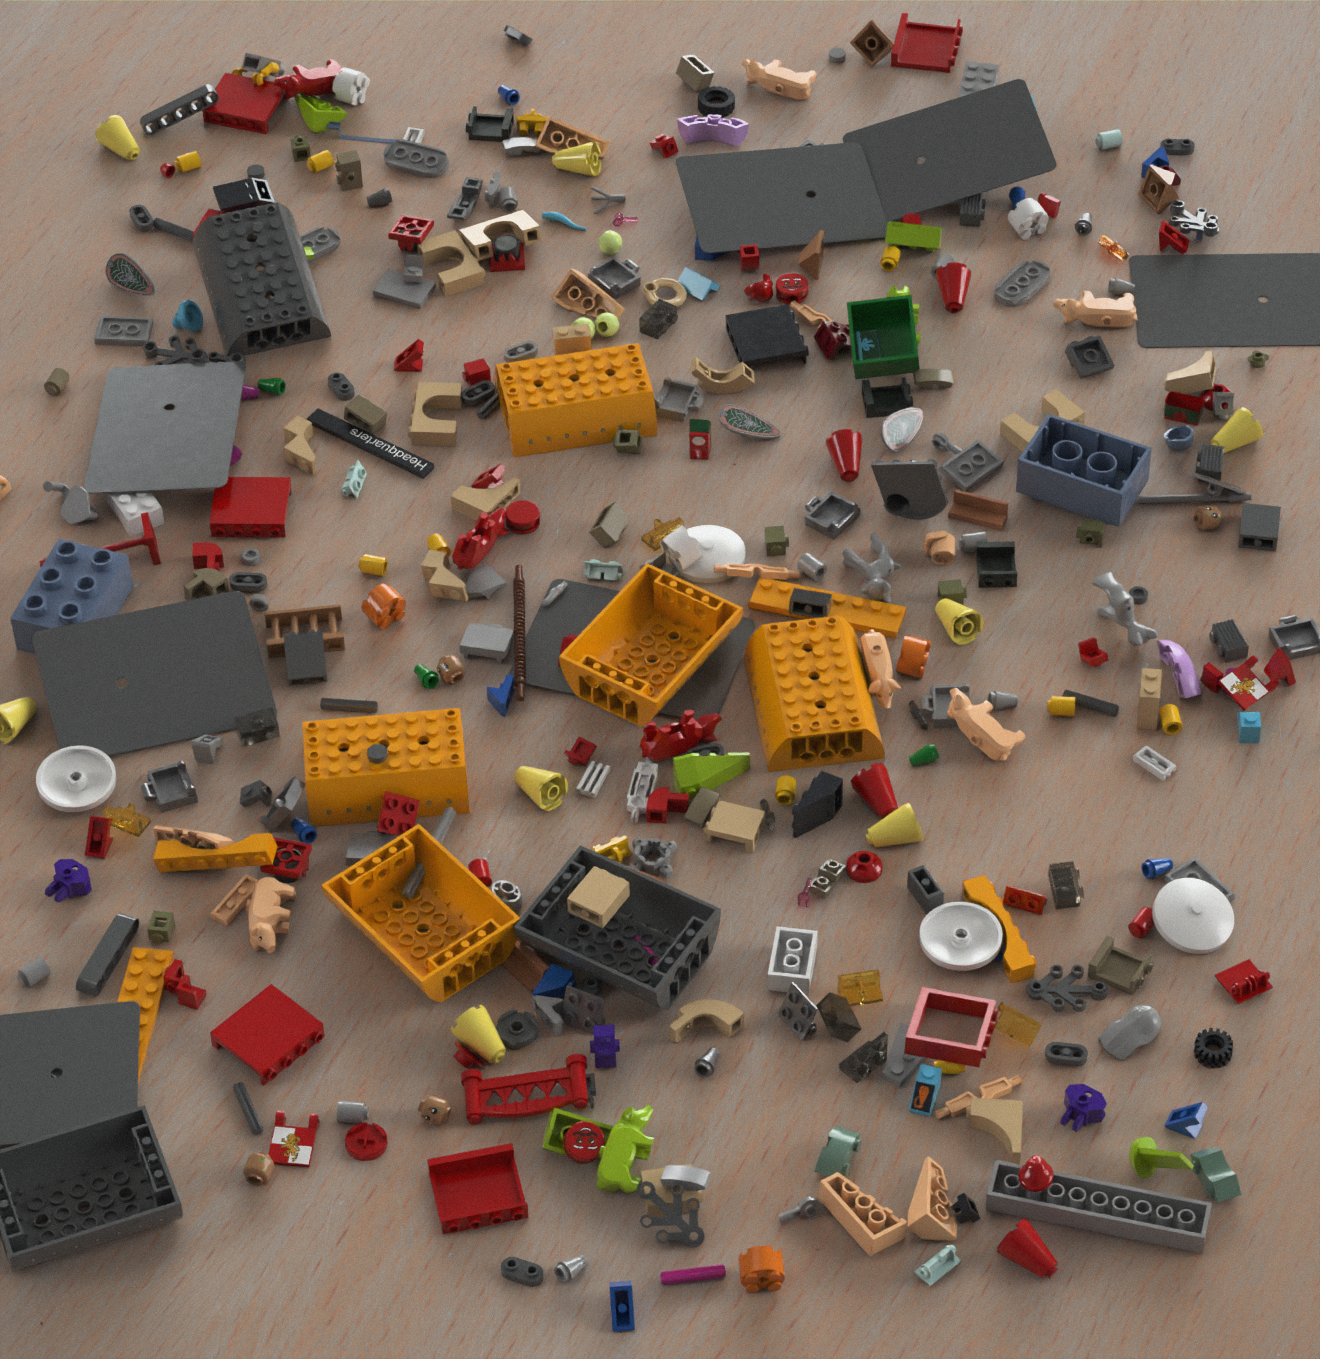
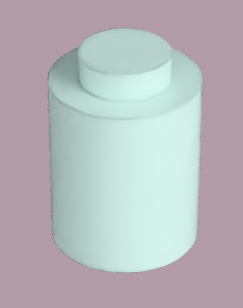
[1095,129,1123,150]

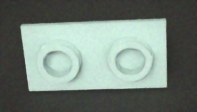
[341,460,367,499]
[583,559,623,582]
[914,1245,961,1286]

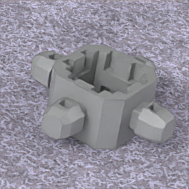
[629,837,678,879]

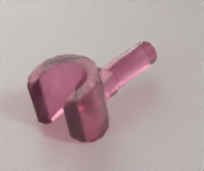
[613,212,638,226]
[797,878,812,908]

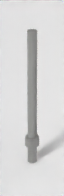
[1139,491,1252,503]

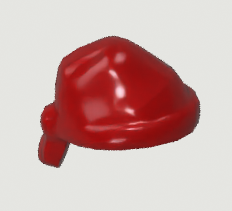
[744,273,773,303]
[1018,1155,1053,1192]

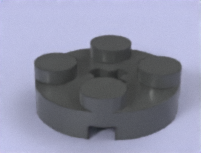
[496,1010,538,1050]

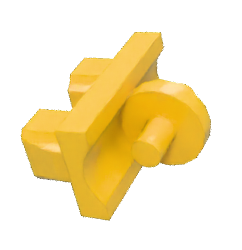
[516,109,547,136]
[593,836,632,863]

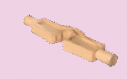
[790,301,832,329]
[714,563,799,580]
[935,1075,1022,1120]

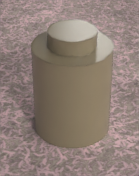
[44,368,70,396]

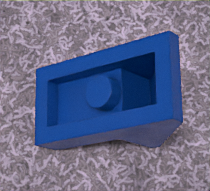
[1141,146,1169,178]
[487,674,515,717]
[1164,1102,1208,1138]

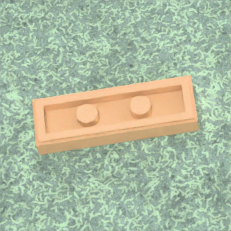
[210,874,258,926]

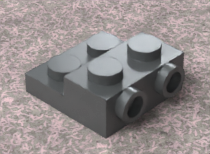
[1065,335,1115,379]

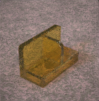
[641,517,684,551]
[103,803,151,837]
[837,969,883,1007]
[994,1002,1042,1046]

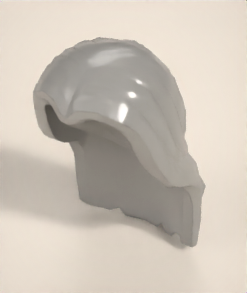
[1098,1005,1162,1061]

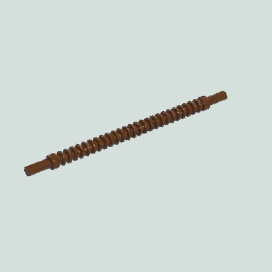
[513,565,526,702]

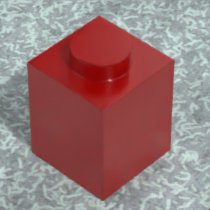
[462,358,491,387]

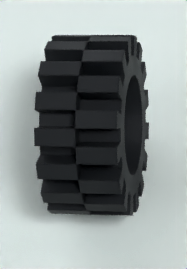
[1194,1028,1233,1068]

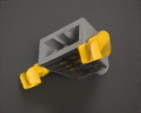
[232,53,285,85]

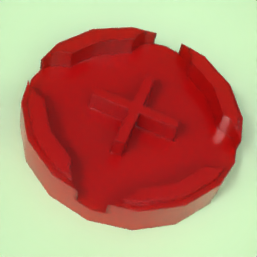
[345,1122,388,1161]

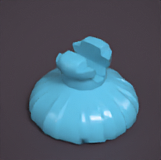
[172,300,204,332]

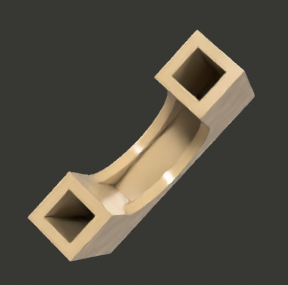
[459,210,541,261]
[417,230,486,297]
[408,382,463,446]
[1000,389,1085,452]

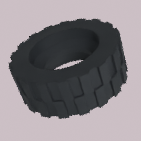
[698,86,735,118]

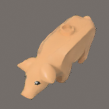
[742,60,817,100]
[1053,291,1138,328]
[860,629,901,709]
[946,688,1026,761]
[246,877,296,953]

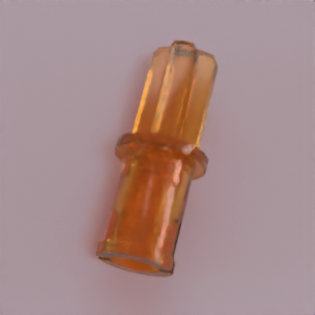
[1098,235,1129,261]

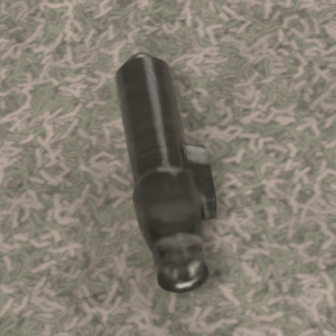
[909,700,929,730]
[760,799,775,830]

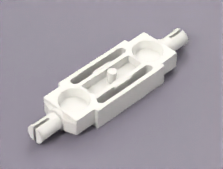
[627,757,658,823]

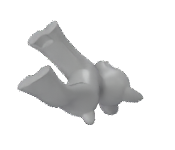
[842,532,901,604]
[1092,572,1158,646]

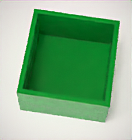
[847,295,920,380]

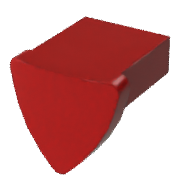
[1037,193,1061,218]
[1200,662,1224,693]

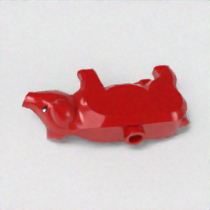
[274,60,343,99]
[452,507,509,570]
[640,710,722,761]

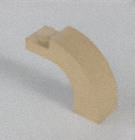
[691,357,755,394]
[669,999,744,1044]

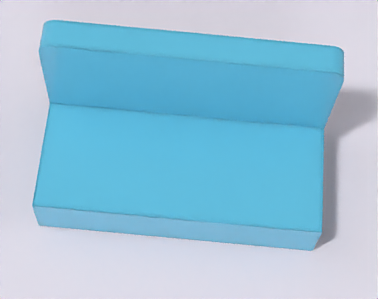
[678,267,720,301]

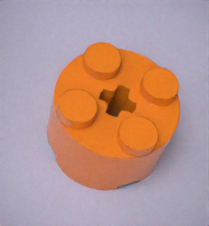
[361,584,406,630]
[896,635,932,679]
[738,1246,785,1293]

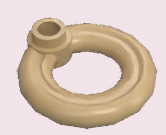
[643,278,687,310]

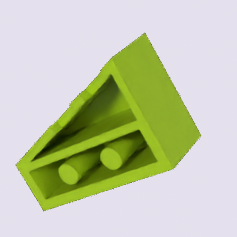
[885,221,942,252]

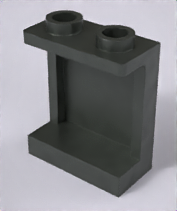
[466,106,514,142]
[862,377,913,418]
[976,541,1017,588]

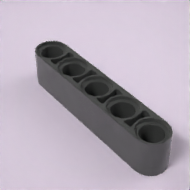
[140,84,219,135]
[76,913,139,996]

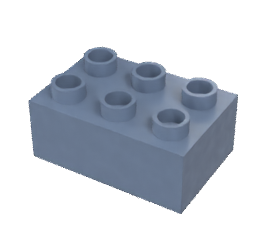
[1016,413,1152,527]
[10,539,134,654]

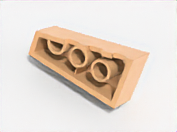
[817,1172,908,1256]

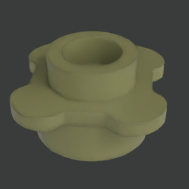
[1248,350,1269,368]

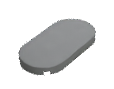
[383,139,449,178]
[300,227,340,263]
[994,260,1050,307]

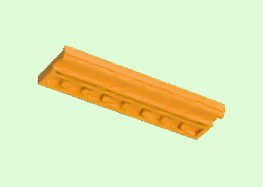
[748,577,907,639]

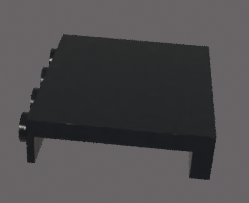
[726,304,809,369]

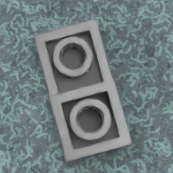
[502,137,540,155]
[485,172,501,208]
[660,1165,711,1191]

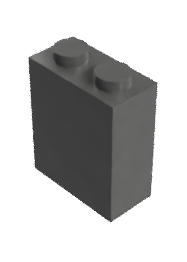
[1238,503,1281,551]
[284,630,327,685]

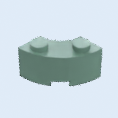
[814,1126,861,1176]
[1190,1146,1241,1203]

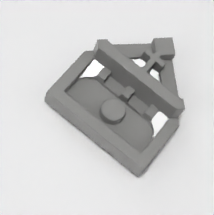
[465,566,507,600]

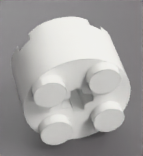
[332,67,370,105]
[1008,198,1049,240]
[660,525,703,571]

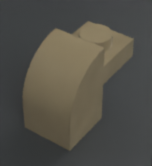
[184,568,229,600]

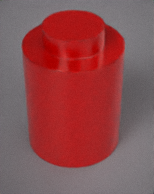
[468,859,492,887]
[1128,907,1155,938]

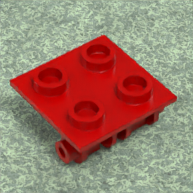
[377,791,420,836]
[1215,959,1273,1004]

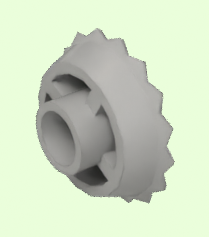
[488,880,523,911]

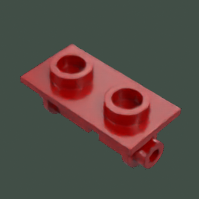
[1003,885,1047,915]

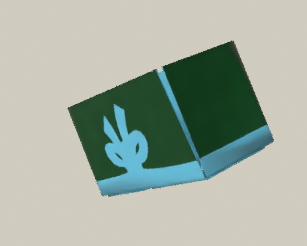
[856,328,881,360]

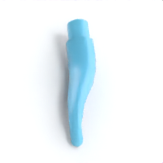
[542,211,586,231]

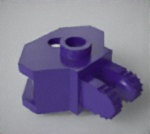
[44,859,92,903]
[590,1024,620,1068]
[1060,1084,1107,1132]

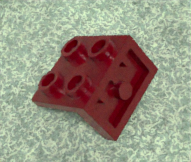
[814,321,851,360]

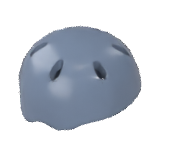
[1164,425,1194,451]

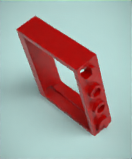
[904,987,999,1068]

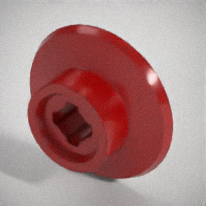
[454,1040,484,1069]

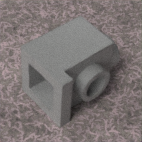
[1212,392,1234,418]

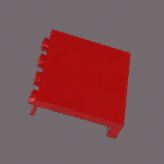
[891,13,963,73]
[202,73,287,134]
[209,477,292,537]
[210,984,325,1086]
[427,1143,529,1234]

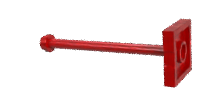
[39,512,161,567]

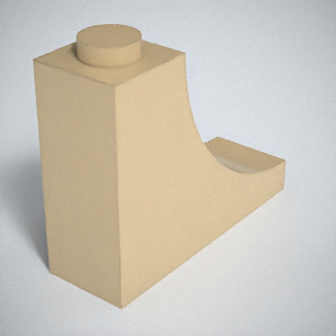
[1164,351,1217,394]
[451,477,521,521]
[966,1098,1023,1165]

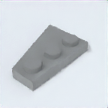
[882,1023,927,1088]

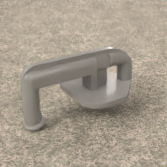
[43,481,98,524]

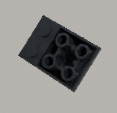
[213,178,275,212]
[792,771,843,838]

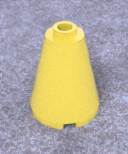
[95,115,140,161]
[552,142,601,177]
[1211,407,1263,454]
[935,598,984,645]
[0,697,37,744]
[514,766,568,811]
[865,803,923,848]
[451,1005,506,1063]

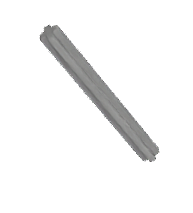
[402,807,456,899]

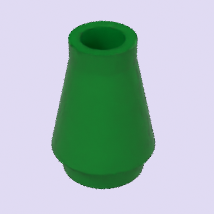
[258,378,286,396]
[414,664,439,689]
[908,744,939,767]

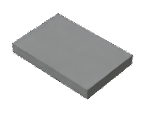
[373,269,436,309]
[94,316,154,346]
[939,440,1004,492]
[1163,857,1235,902]

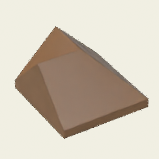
[850,20,895,67]
[1139,165,1179,214]
[798,230,824,280]

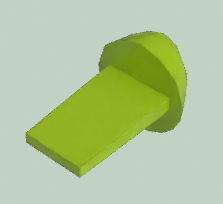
[1129,1136,1194,1179]

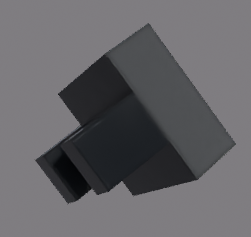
[951,1193,981,1224]

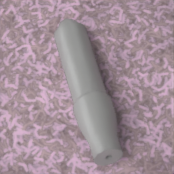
[542,581,568,607]

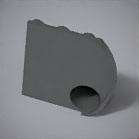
[871,459,948,520]

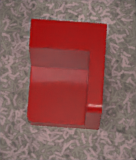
[176,974,207,1010]

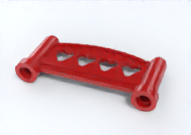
[461,1054,588,1125]

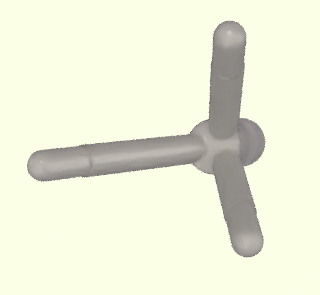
[591,186,626,214]

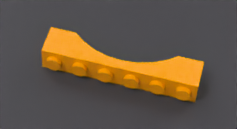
[153,833,277,872]
[962,875,1037,984]

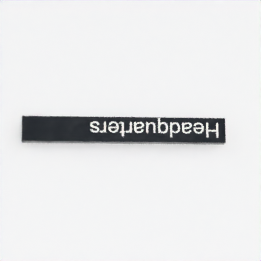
[307,408,434,479]

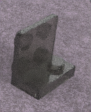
[839,1032,888,1083]

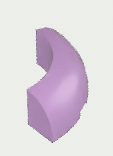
[677,114,749,147]
[1157,640,1202,698]

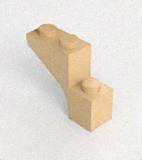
[284,416,317,475]
[421,550,469,602]

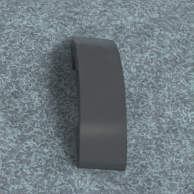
[447,177,483,221]

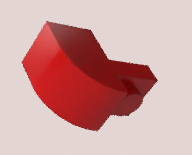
[738,244,759,271]
[192,542,224,572]
[646,787,689,824]

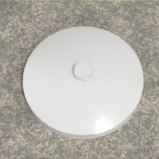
[671,525,745,584]
[36,746,116,812]
[1152,878,1234,954]
[919,902,1003,971]

